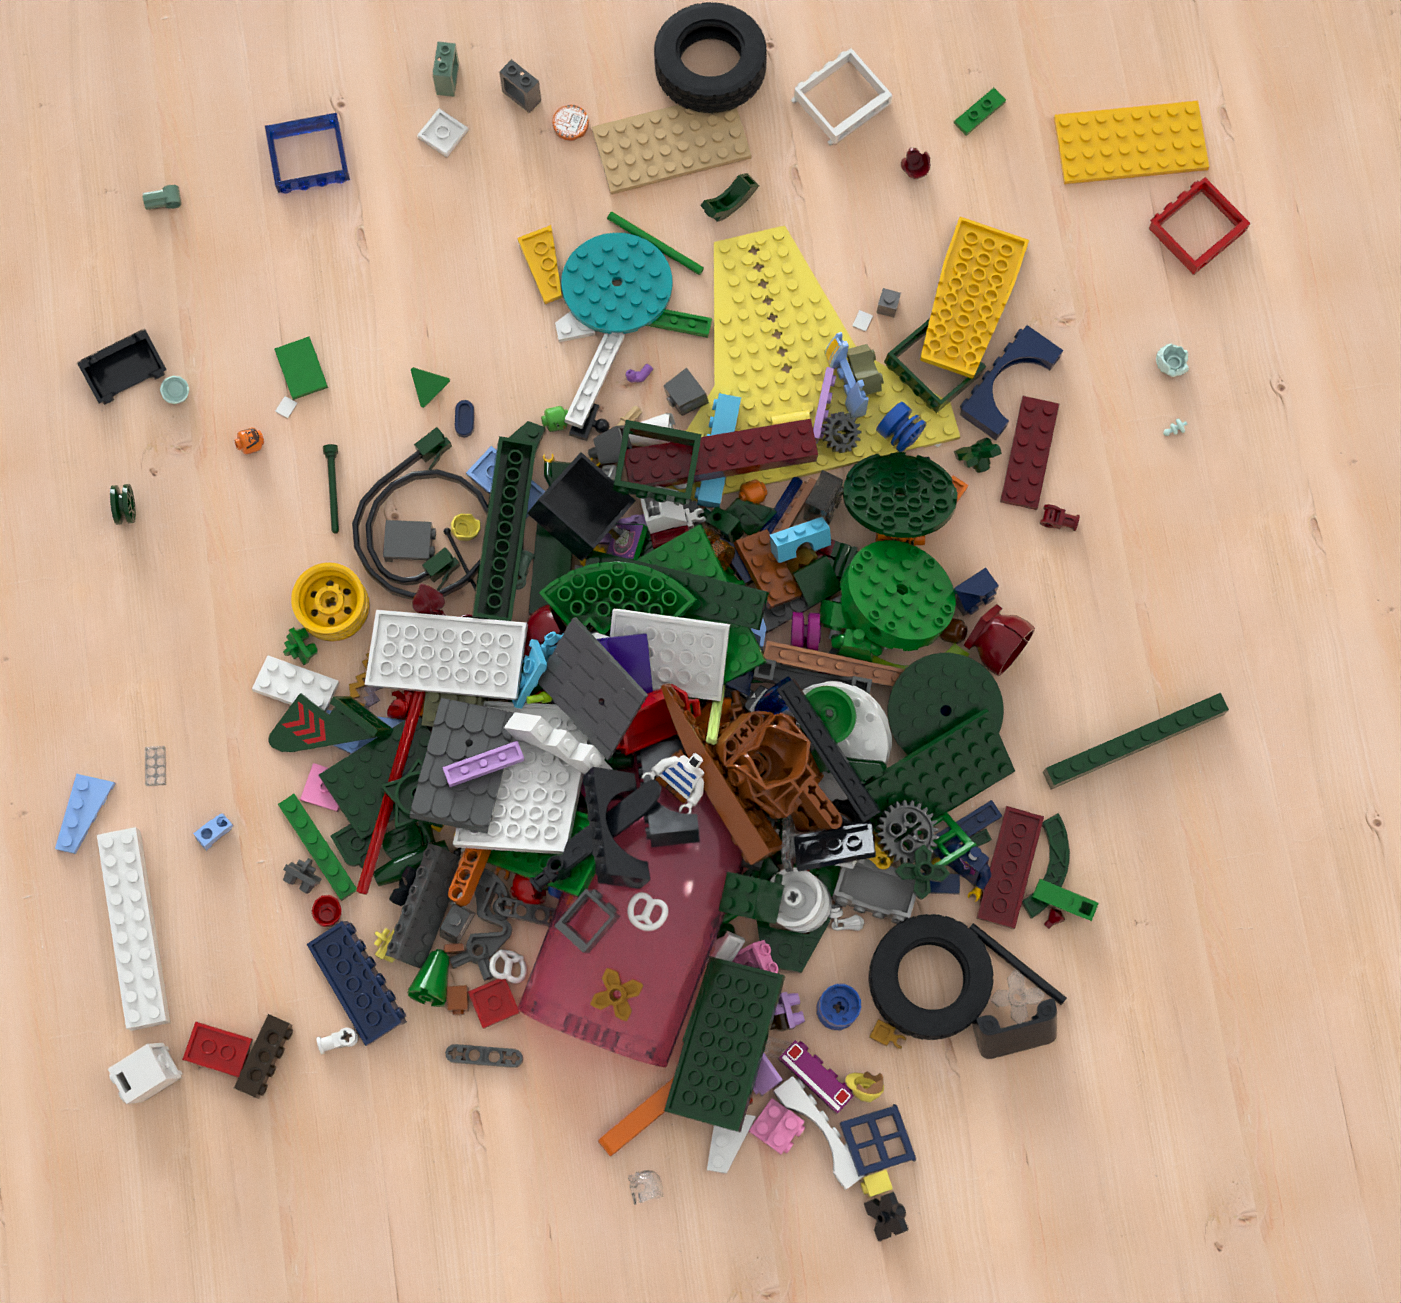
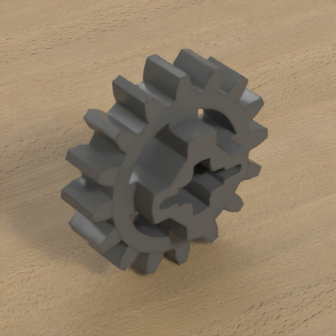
[821,412,862,453]

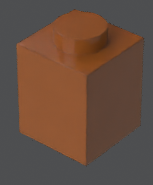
[447,985,469,1015]

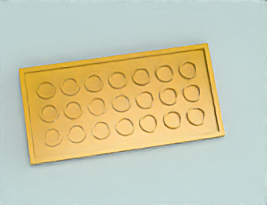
[1054,100,1209,184]

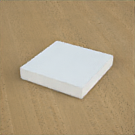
[417,109,468,157]

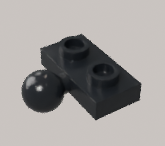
[569,404,610,441]

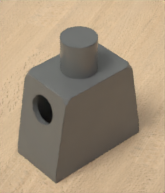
[588,425,632,464]

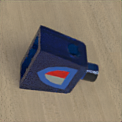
[754,676,791,715]

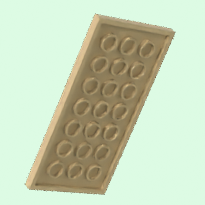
[592,104,752,195]

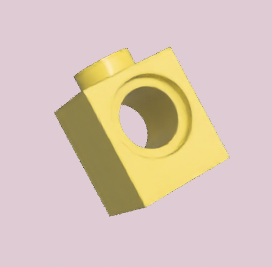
[860,1170,893,1197]

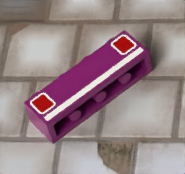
[778,1040,854,1114]

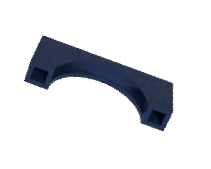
[960,325,1063,441]

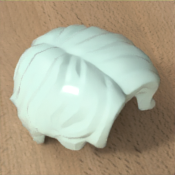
[1156,343,1189,377]

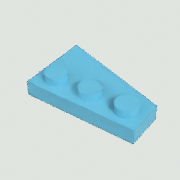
[512,639,547,709]

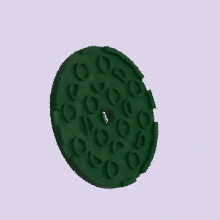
[843,452,957,538]
[887,653,1004,755]

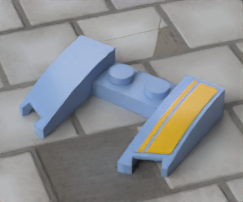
[825,332,869,418]

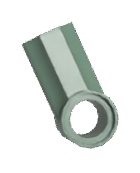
[142,185,181,210]

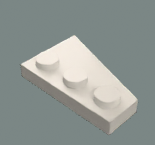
[707,1115,756,1174]

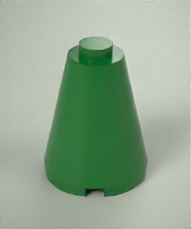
[407,949,450,1007]

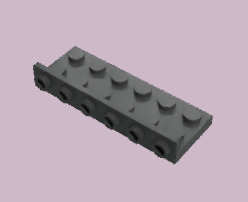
[385,843,461,969]

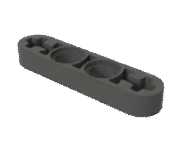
[493,897,566,928]
[445,1044,523,1068]

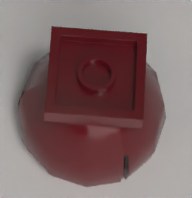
[523,604,566,660]
[964,604,1035,676]

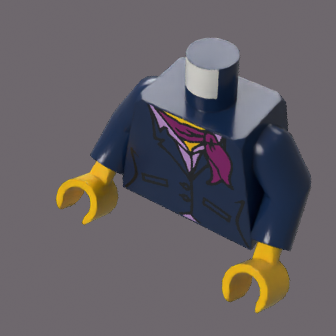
[931,844,992,902]

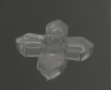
[990,970,1045,1024]

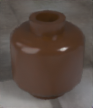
[940,618,968,644]

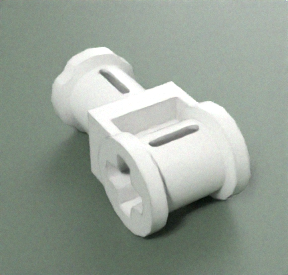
[317,1028,358,1055]

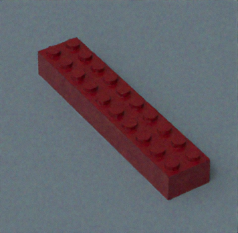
[624,419,818,487]

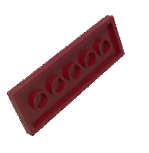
[1000,396,1059,510]
[976,806,1044,929]

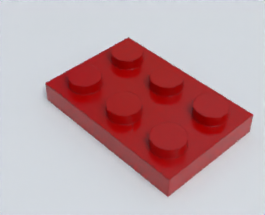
[182,1021,253,1077]

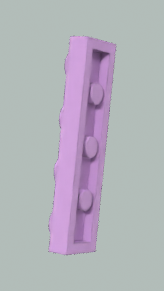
[813,367,836,444]
[443,741,524,787]

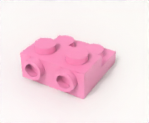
[732,940,778,973]
[749,1098,805,1155]

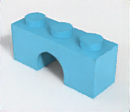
[770,517,831,563]

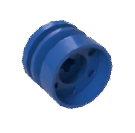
[876,402,927,452]
[816,984,861,1030]

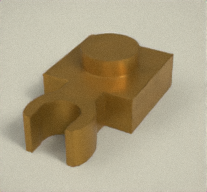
[869,1019,906,1049]

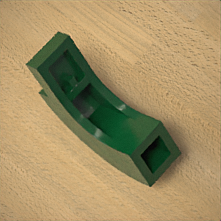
[700,173,759,222]

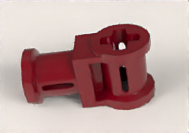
[1040,504,1080,531]

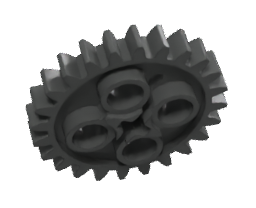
[876,800,939,864]

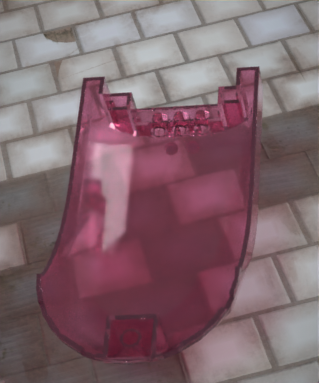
[517,735,754,1067]

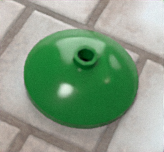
[800,686,856,743]

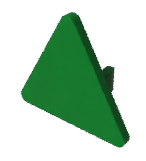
[411,367,450,408]

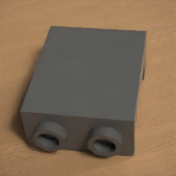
[383,520,436,562]

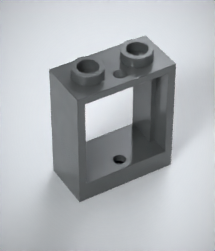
[499,59,541,113]
[555,889,620,953]

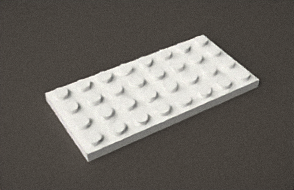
[365,610,528,700]

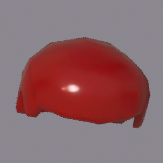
[312,895,342,927]

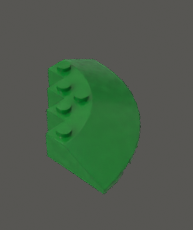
[539,562,697,636]

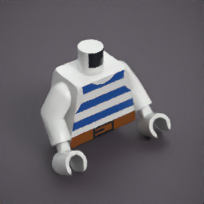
[642,753,704,814]

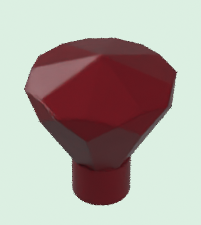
[1044,907,1065,929]

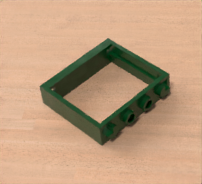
[884,319,986,413]
[612,420,702,506]

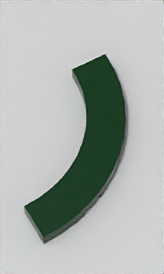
[1022,813,1070,919]

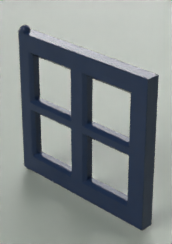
[839,1104,916,1177]

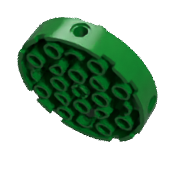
[840,540,956,651]

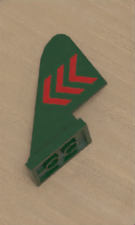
[268,693,394,752]

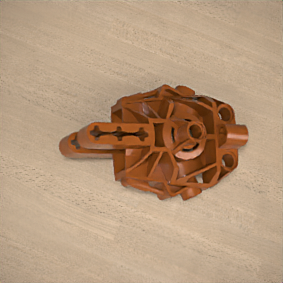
[714,711,842,832]

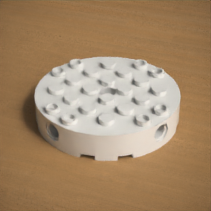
[779,681,892,801]

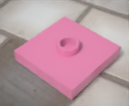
[300,763,339,812]

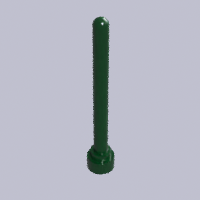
[323,444,339,534]

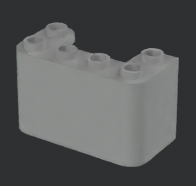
[832,859,923,924]

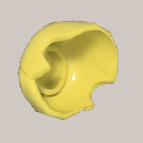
[450,513,481,542]

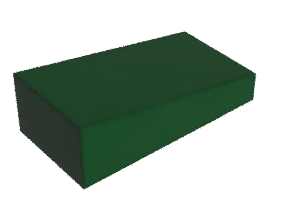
[969,829,992,847]

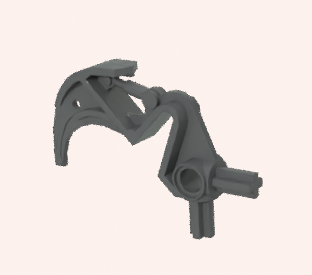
[450,868,512,981]

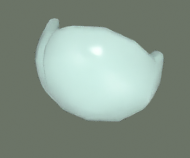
[160,376,189,404]

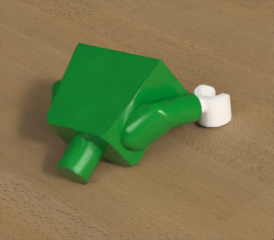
[829,629,887,663]

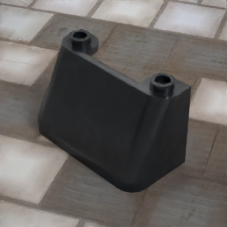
[77,328,167,405]
[972,998,1057,1059]

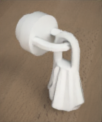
[828,905,865,931]

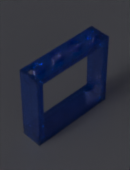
[265,112,350,194]

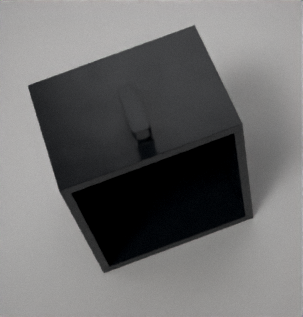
[527,452,636,561]

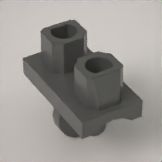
[283,858,322,894]

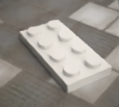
[252,656,339,712]

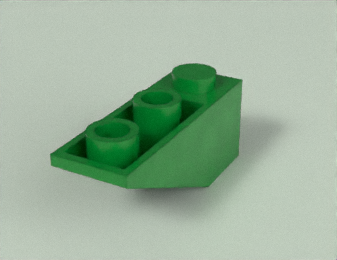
[1032,879,1099,921]

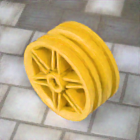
[291,562,370,641]

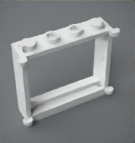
[791,48,893,145]

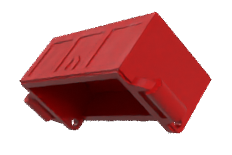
[616,684,701,755]

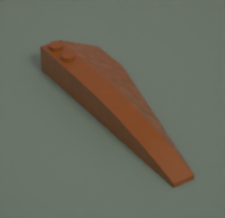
[661,683,786,865]

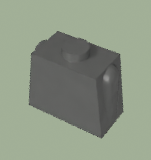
[664,367,709,416]

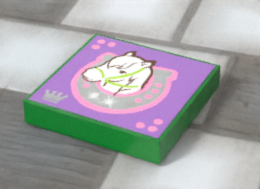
[606,523,648,561]

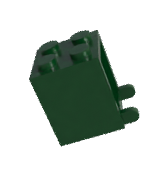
[718,870,785,924]

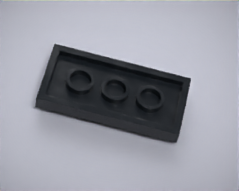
[794,821,876,872]

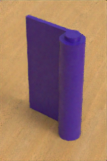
[597,633,653,694]

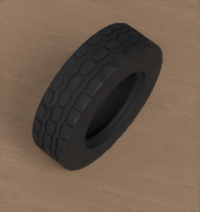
[654,2,767,113]
[869,914,994,1040]

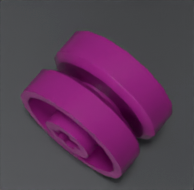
[791,612,821,651]

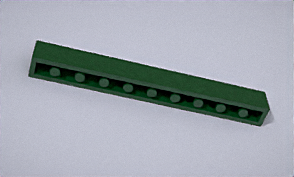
[1043,693,1229,790]

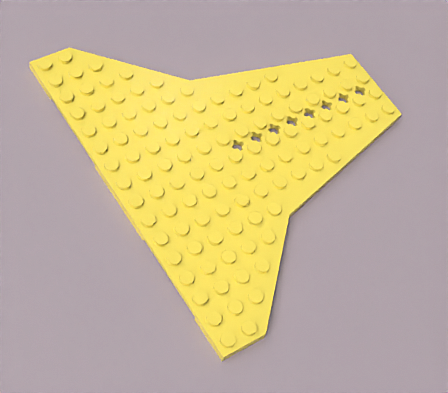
[664,225,960,502]

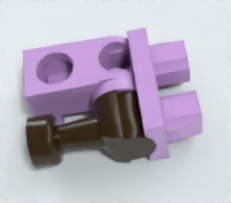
[770,992,805,1031]

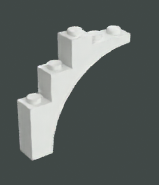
[504,712,613,775]

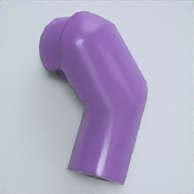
[625,364,653,383]

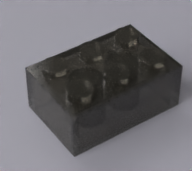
[803,470,844,525]

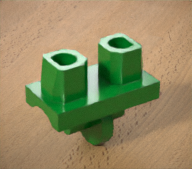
[283,627,318,665]

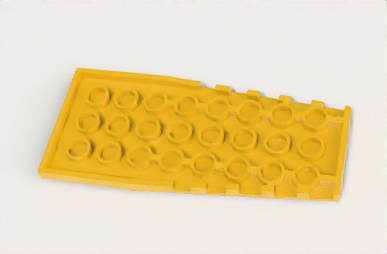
[920,216,1029,378]

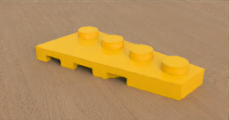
[517,225,562,304]

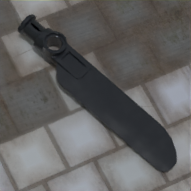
[529,780,662,893]

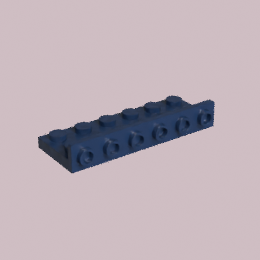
[307,921,407,1046]

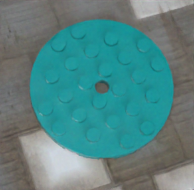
[561,233,673,334]

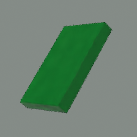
[274,336,328,400]

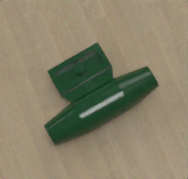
[373,823,450,886]

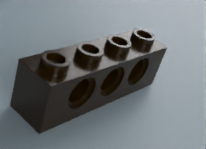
[234,1014,293,1099]

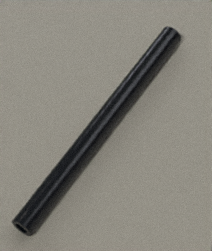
[969,923,1067,1005]

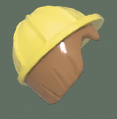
[845,1071,884,1102]

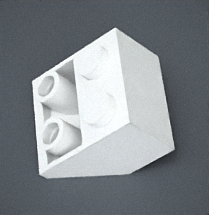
[641,486,687,534]

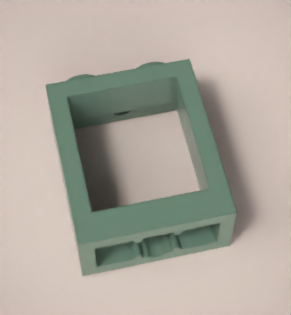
[432,41,459,97]

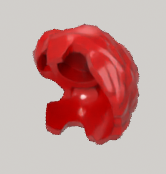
[387,690,414,719]

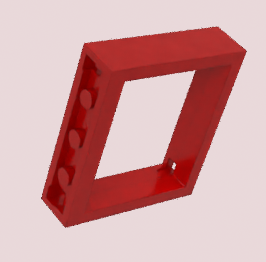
[1148,177,1251,275]

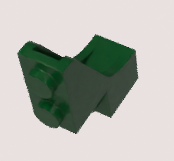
[811,748,887,784]

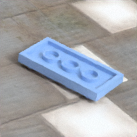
[466,446,545,518]

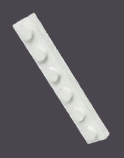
[565,332,625,429]

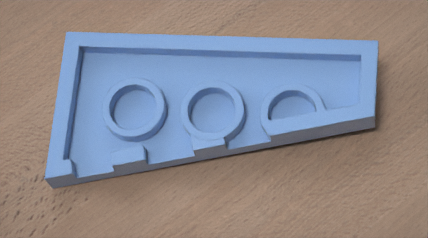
[55,774,116,854]

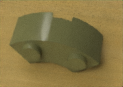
[847,344,884,395]

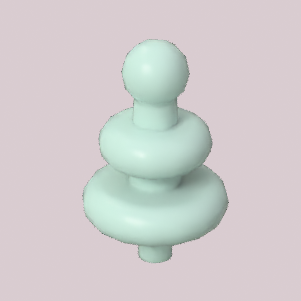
[1163,418,1188,436]

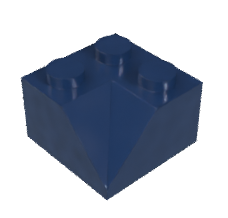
[953,567,999,616]

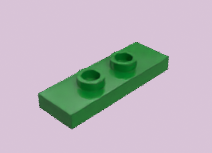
[954,88,1006,136]

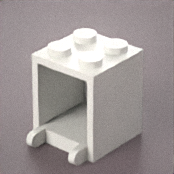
[108,1043,182,1104]

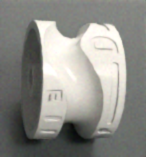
[770,868,831,933]

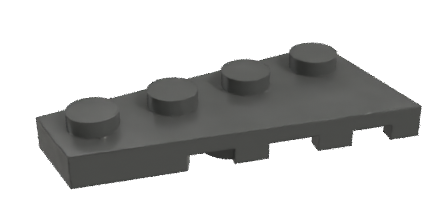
[763,585,834,633]

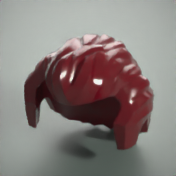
[901,148,931,179]

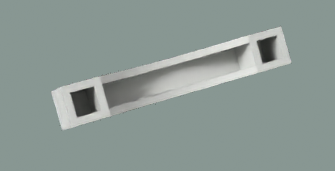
[773,1076,865,1190]

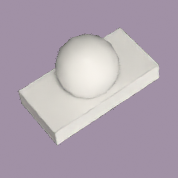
[707,931,745,963]

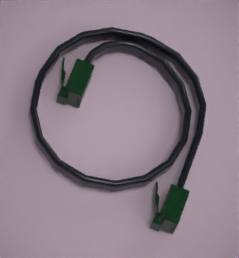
[352,427,488,600]

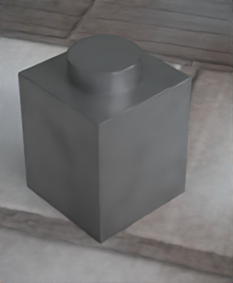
[877,288,901,318]

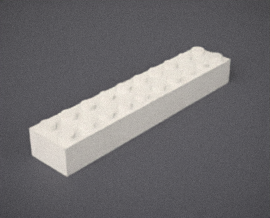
[97,827,170,1031]

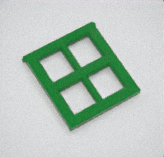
[902,812,977,866]

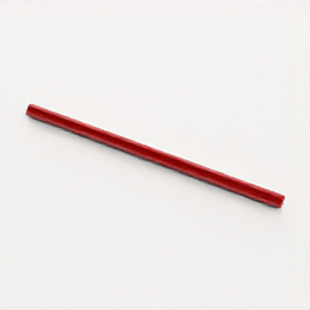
[356,691,426,895]

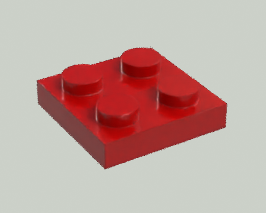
[468,979,520,1029]

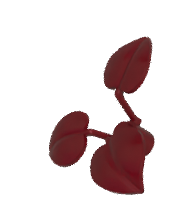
[412,583,472,618]

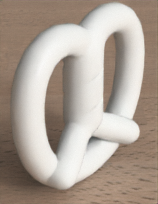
[627,892,668,931]
[489,949,527,984]

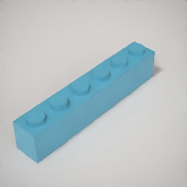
[695,393,741,508]

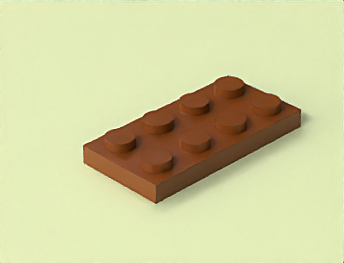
[733,529,802,609]

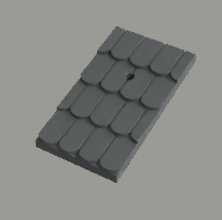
[538,617,648,760]
[410,698,515,834]

